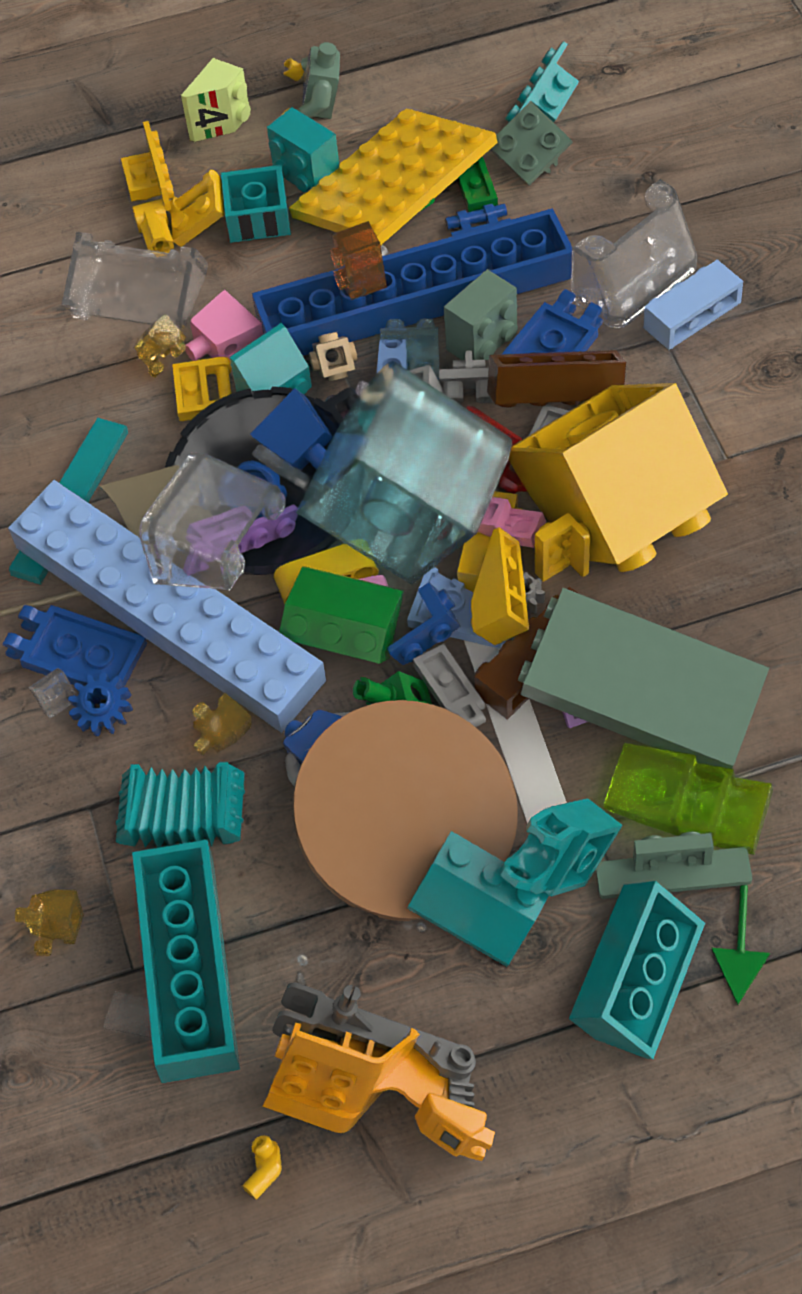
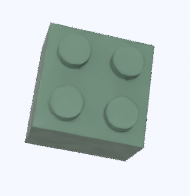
[444,269,518,360]

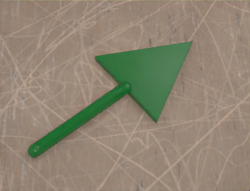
[711,885,770,1005]

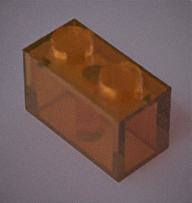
[330,221,387,300]

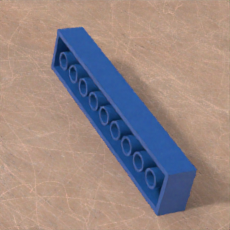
[252,208,575,356]

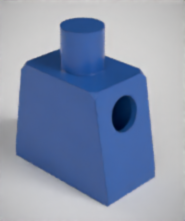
[250,388,334,473]

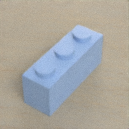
[643,260,743,350]

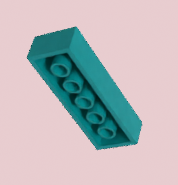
[132,839,240,1083]

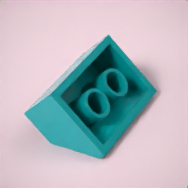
[407,831,549,967]

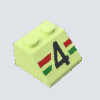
[181,58,251,142]

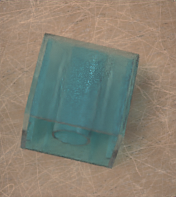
[296,361,512,585]

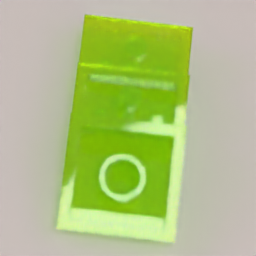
[603,743,773,855]

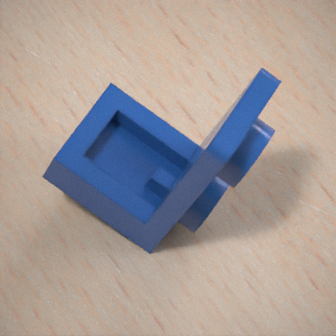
[387,582,461,665]

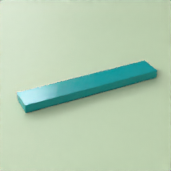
[9,417,128,585]

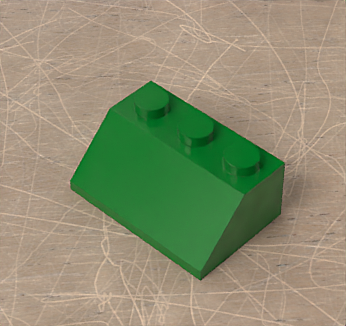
[279,566,404,664]

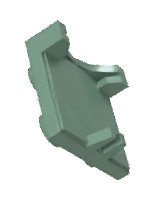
[490,101,573,186]

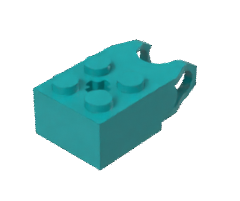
[500,798,623,897]

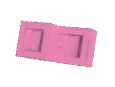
[466,495,546,548]

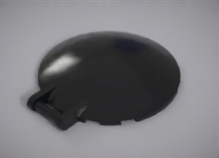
[165,386,389,575]

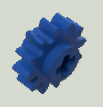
[67,671,133,736]

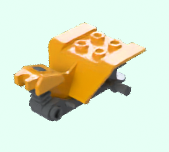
[262,982,495,1161]

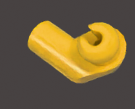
[242,1135,282,1200]

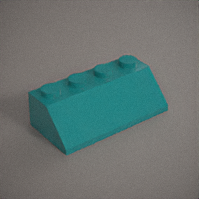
[569,881,705,1059]

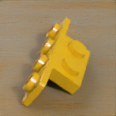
[121,121,175,211]

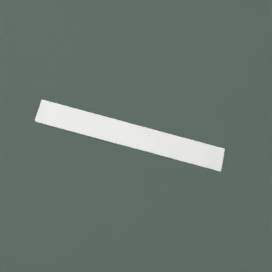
[464,640,567,823]

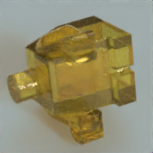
[134,314,186,378]
[192,693,252,755]
[15,889,84,956]

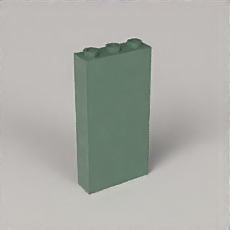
[518,588,769,776]

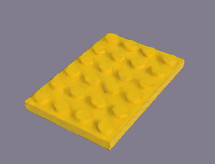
[289,108,498,246]

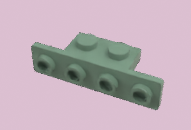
[596,831,752,899]

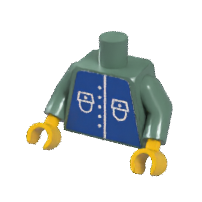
[282,42,340,119]

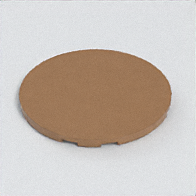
[292,700,518,921]

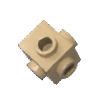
[309,332,357,381]

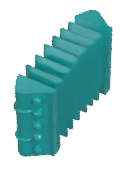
[116,762,245,848]

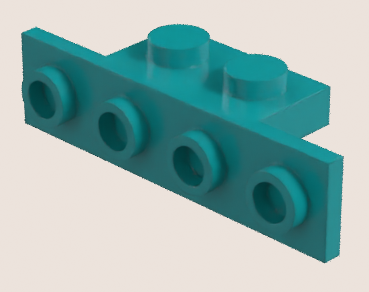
[505,41,579,123]

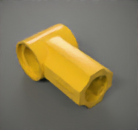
[132,199,174,258]

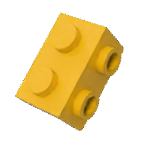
[535,512,591,582]

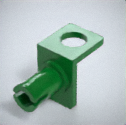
[353,671,432,705]

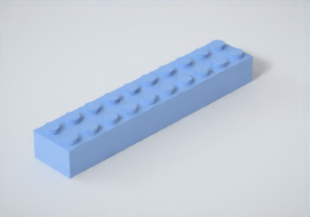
[8,480,326,733]

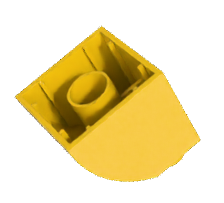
[505,383,728,572]

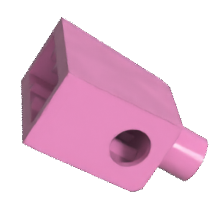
[184,290,263,361]

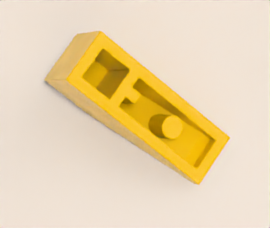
[471,527,529,646]

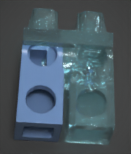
[376,319,440,383]

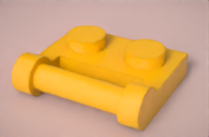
[169,170,224,247]
[172,357,232,421]

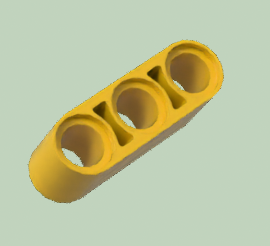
[273,540,379,604]

